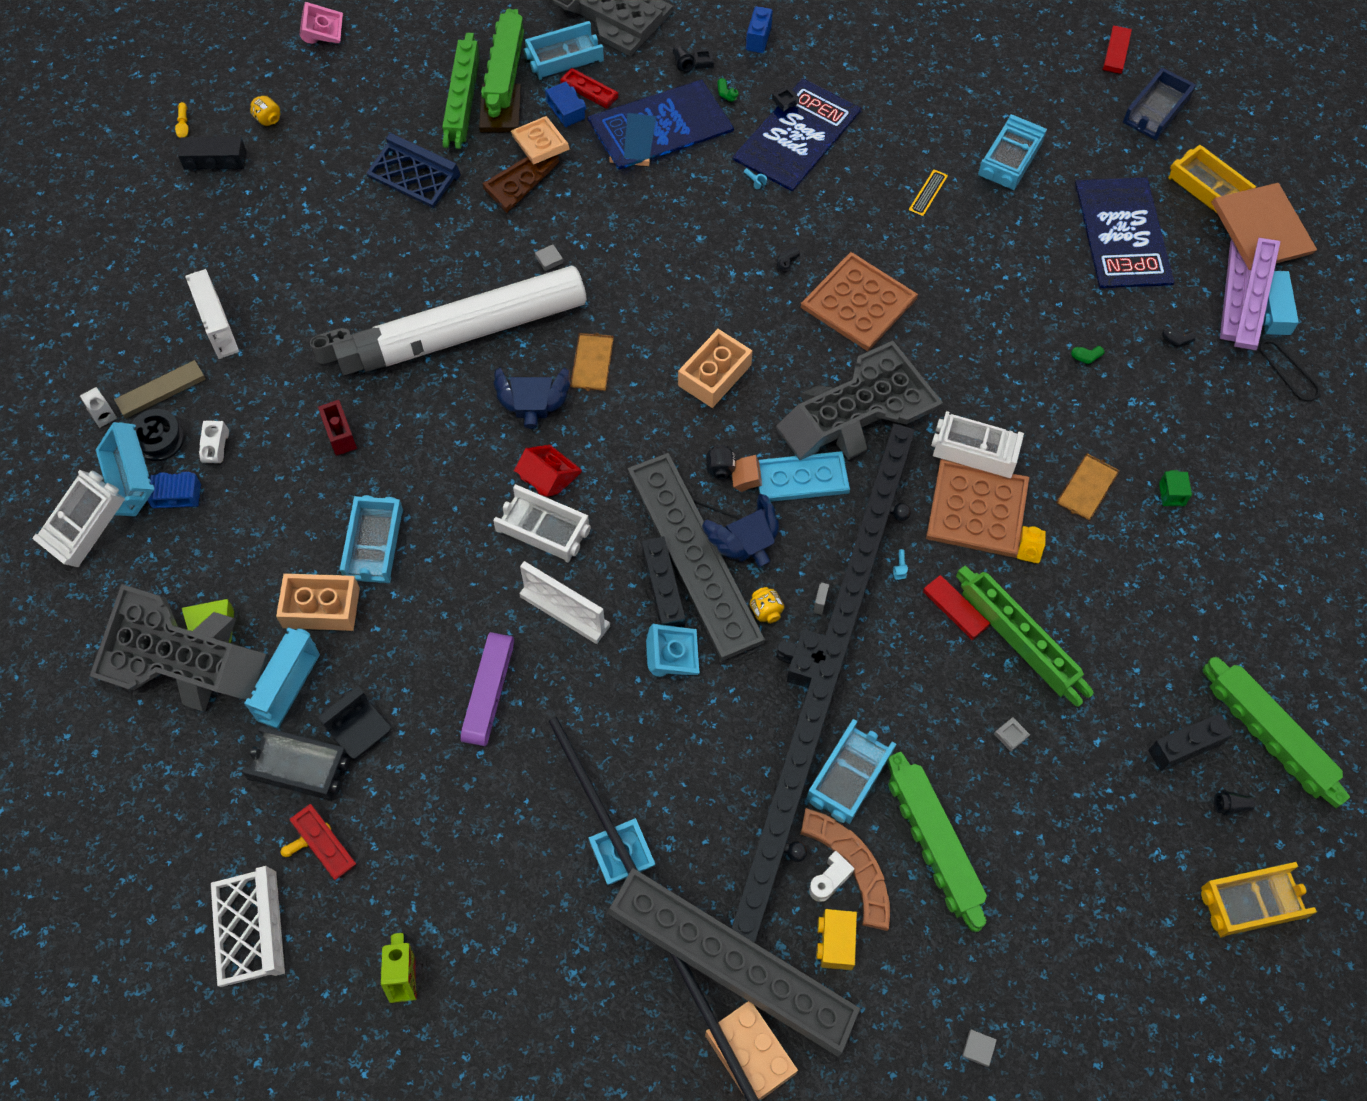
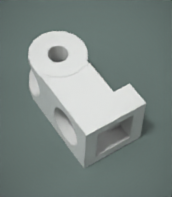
[80,387,117,428]
[199,421,230,463]
[809,851,855,902]

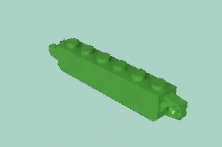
[482,9,524,118]
[442,33,479,149]
[956,566,1094,706]
[1203,657,1350,808]
[887,752,987,933]

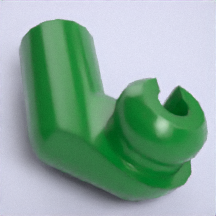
[717,78,739,102]
[1071,346,1104,364]

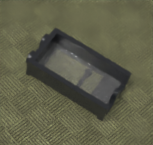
[241,726,350,802]

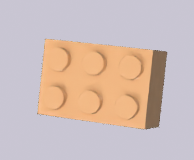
[678,329,753,408]
[276,574,360,631]
[705,1001,798,1101]

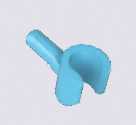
[744,168,767,189]
[893,549,908,580]

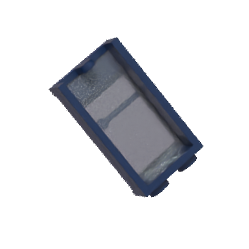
[1122,68,1196,141]

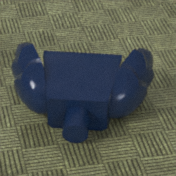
[493,367,571,429]
[702,494,779,568]

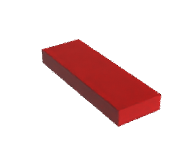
[1103,25,1132,74]
[560,68,618,109]
[923,575,990,640]
[289,804,356,881]

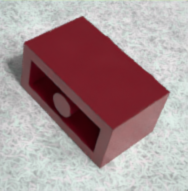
[318,400,357,456]

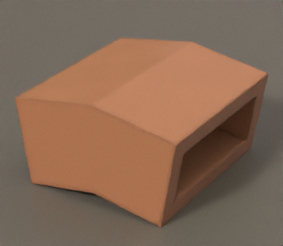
[732,455,762,492]

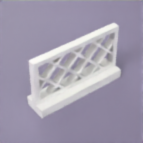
[519,561,610,644]
[211,866,285,987]

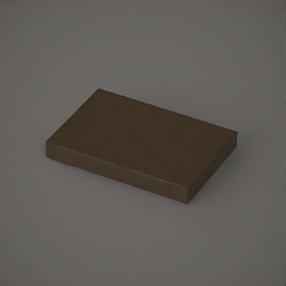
[479,84,521,132]

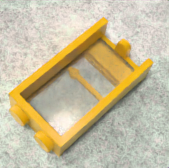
[1168,145,1256,213]
[1201,862,1317,938]

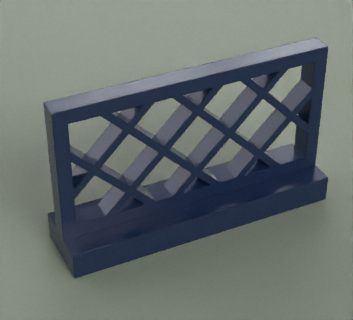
[366,133,461,208]

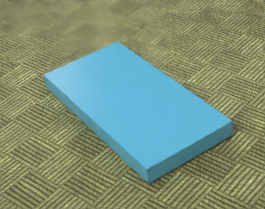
[758,451,850,502]

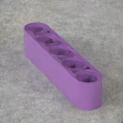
[461,632,514,746]

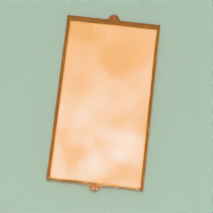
[570,333,614,391]
[1057,453,1120,521]

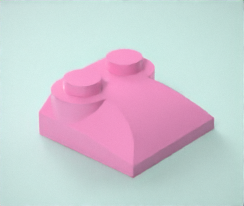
[300,2,343,44]

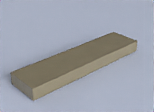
[114,360,206,419]

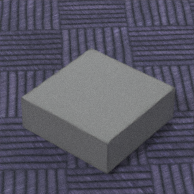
[535,245,563,271]
[814,583,829,615]
[994,717,1030,752]
[962,1030,997,1067]

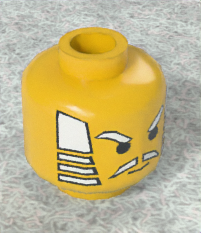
[250,96,280,126]
[750,587,784,624]

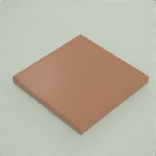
[1211,183,1317,270]
[800,252,918,351]
[926,459,1029,558]

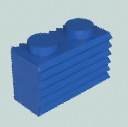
[746,6,773,53]
[545,81,586,127]
[147,472,201,508]

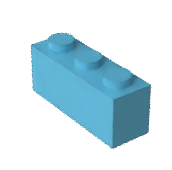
[1262,271,1299,335]

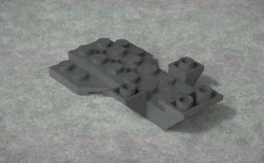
[553,0,673,57]
[776,341,943,460]
[90,584,269,712]

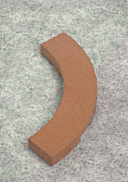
[800,808,890,931]

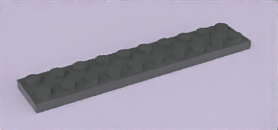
[627,453,765,661]
[607,868,860,1057]

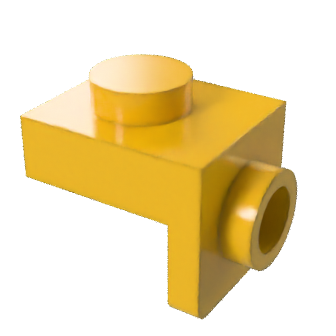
[1017,526,1046,563]

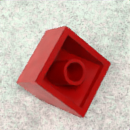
[514,445,582,497]

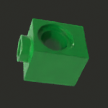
[1159,470,1192,506]

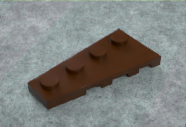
[482,155,559,213]

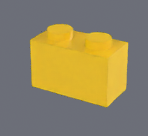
[816,909,857,970]

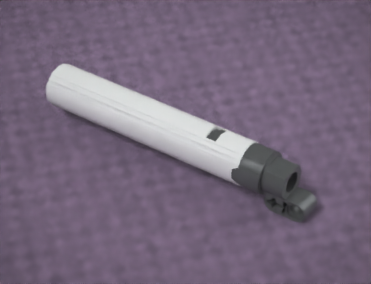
[310,266,587,375]

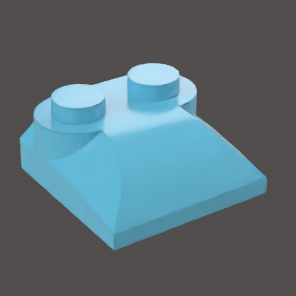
[646,624,699,677]
[589,818,655,885]

